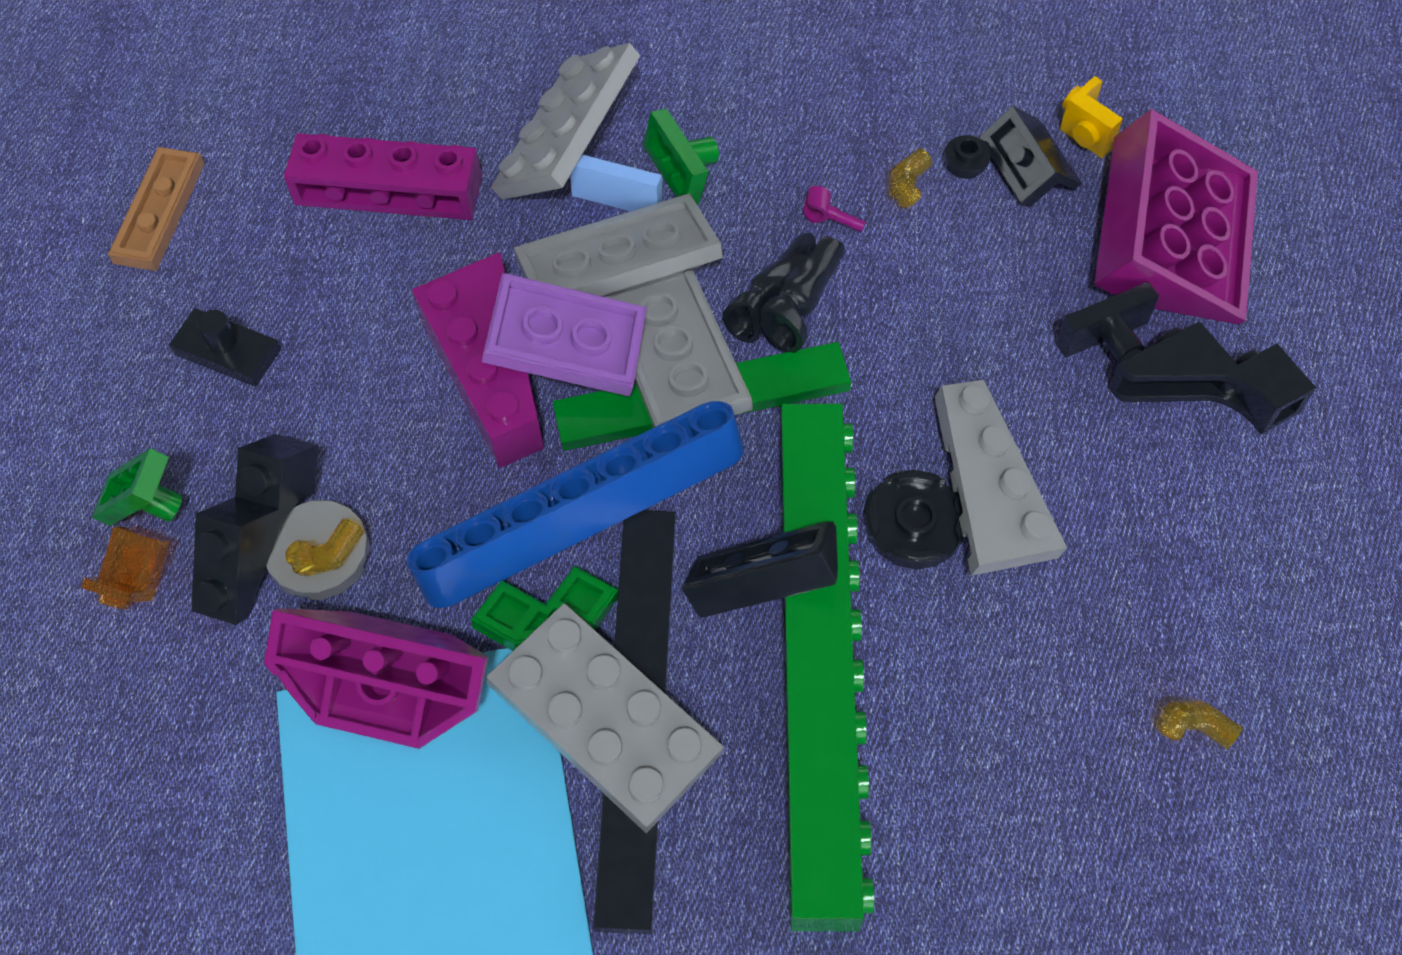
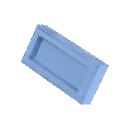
[570,155,663,211]

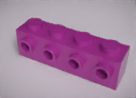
[284,133,483,220]

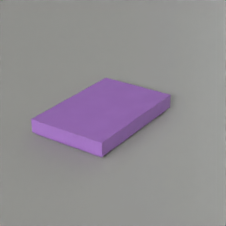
[482,272,647,397]

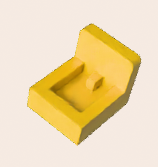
[1060,76,1123,158]

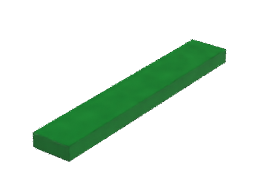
[552,342,852,451]

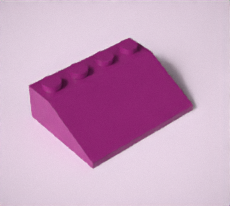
[1094,109,1258,325]

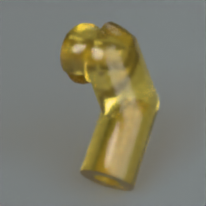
[888,148,933,208]
[285,518,364,577]
[1156,700,1244,750]

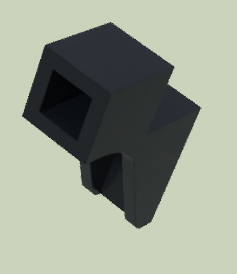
[1109,321,1316,434]
[192,434,318,625]

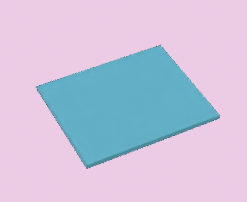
[276,648,593,955]

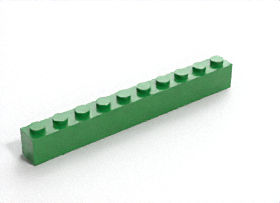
[780,404,874,932]

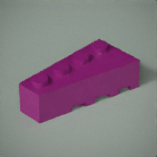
[411,252,544,469]

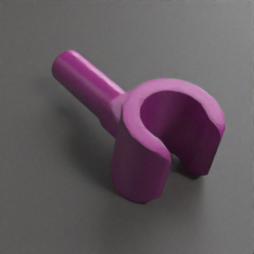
[804,186,866,232]

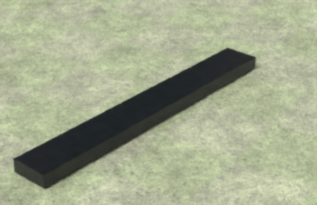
[593,511,676,934]

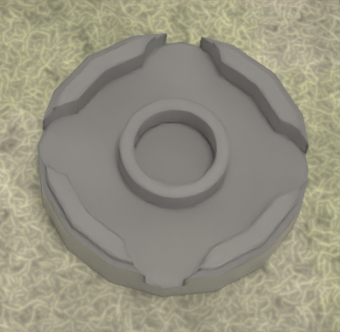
[266,501,371,600]

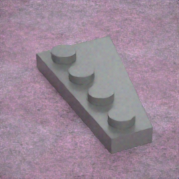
[934,380,1067,576]

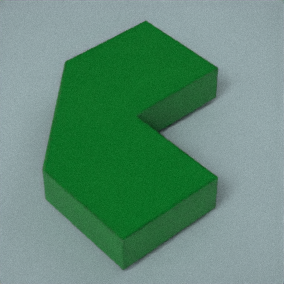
[471,566,618,651]

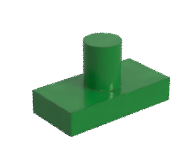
[642,108,719,205]
[91,448,182,526]

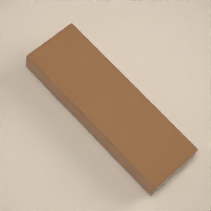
[108,147,205,271]

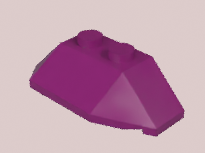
[264,608,488,749]

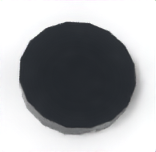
[864,470,964,570]

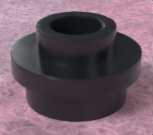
[944,135,991,179]

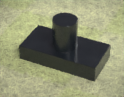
[1055,281,1159,361]
[169,308,281,387]

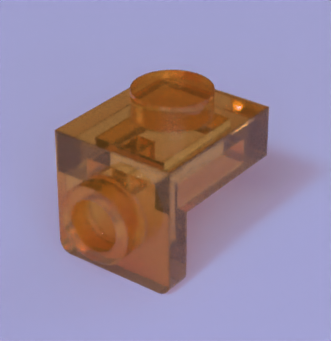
[81,526,170,609]

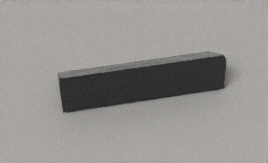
[682,521,838,617]

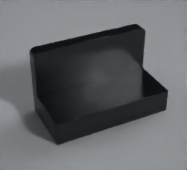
[979,106,1082,207]

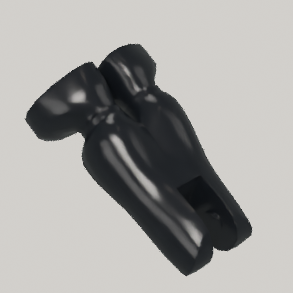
[723,233,845,353]

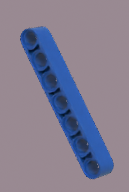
[406,401,744,608]

